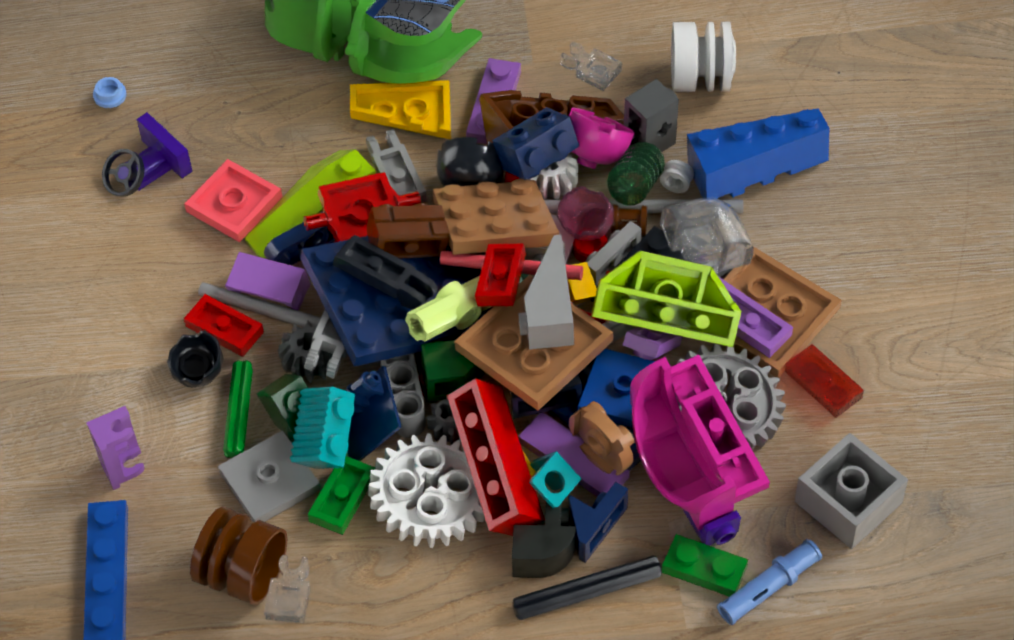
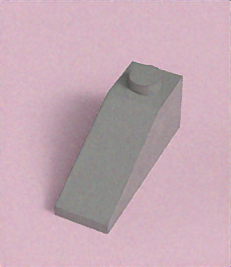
[518,234,574,350]

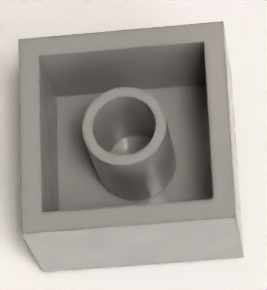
[794,433,908,549]

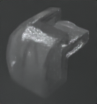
[660,197,754,273]

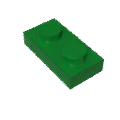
[307,456,376,535]
[662,534,749,597]

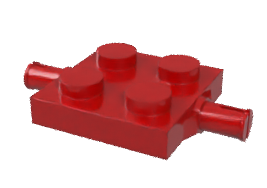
[303,172,421,242]

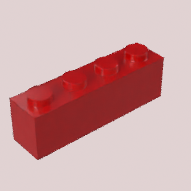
[447,378,545,536]

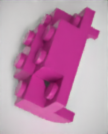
[630,355,770,531]

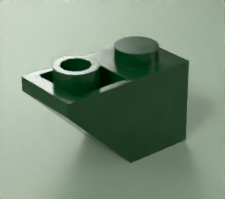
[421,340,486,401]
[256,374,308,443]

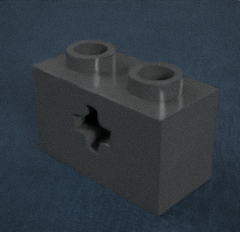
[624,79,679,163]

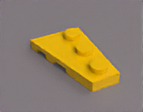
[350,80,451,140]

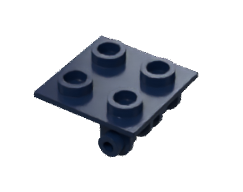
[345,366,402,461]

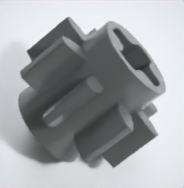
[426,397,460,445]

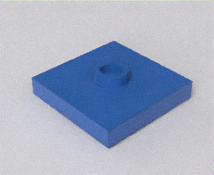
[578,349,671,428]

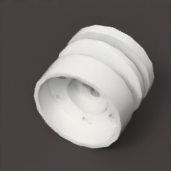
[671,22,736,92]

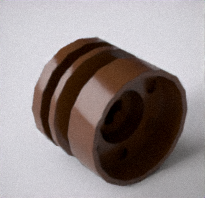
[190,506,288,606]

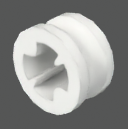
[660,160,694,193]

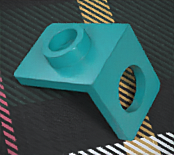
[530,451,582,508]

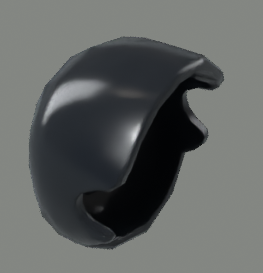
[167,330,224,388]

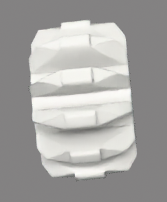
[527,153,578,200]

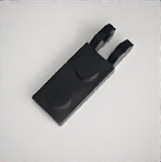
[333,235,438,310]

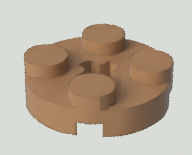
[569,401,634,475]

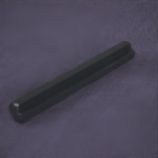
[512,555,662,620]

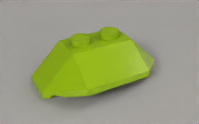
[591,251,742,347]

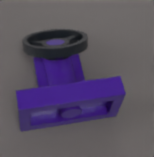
[102,112,193,197]

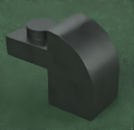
[512,492,576,578]

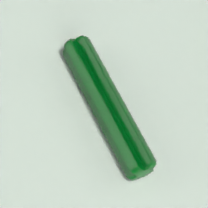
[223,360,253,459]

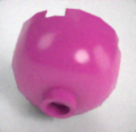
[569,107,634,169]

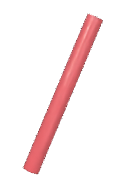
[440,251,583,281]

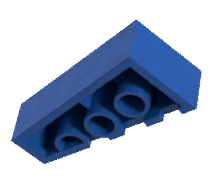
[687,108,830,207]

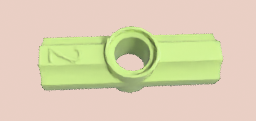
[405,276,492,342]

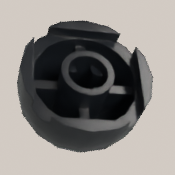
[436,137,504,187]

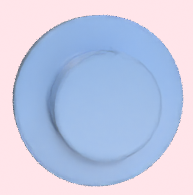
[93,77,127,108]

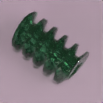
[607,142,665,206]

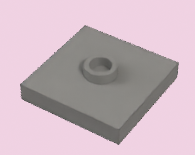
[218,430,321,523]

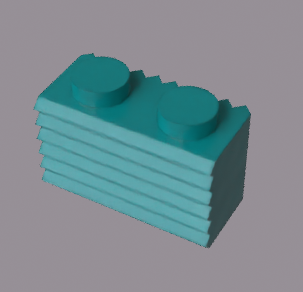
[289,386,355,469]

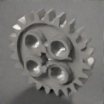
[676,343,786,451]

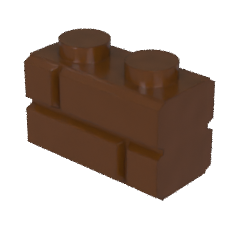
[367,203,449,259]

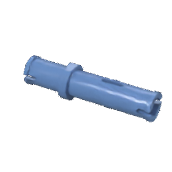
[717,539,823,625]

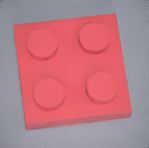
[184,159,282,243]

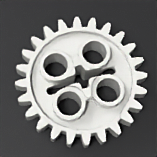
[368,433,485,548]

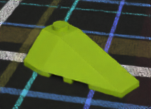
[245,149,376,259]

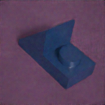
[568,482,628,563]

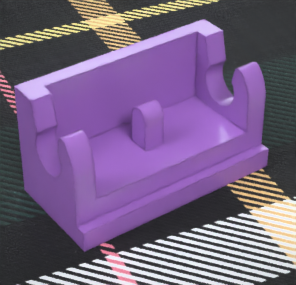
[225,252,311,311]
[86,406,145,490]

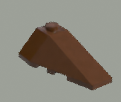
[479,90,624,145]

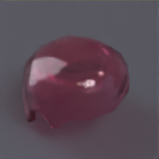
[557,186,614,242]

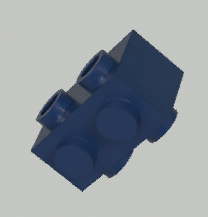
[492,107,579,180]

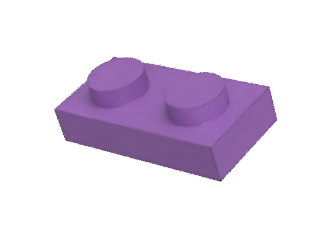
[623,327,683,360]

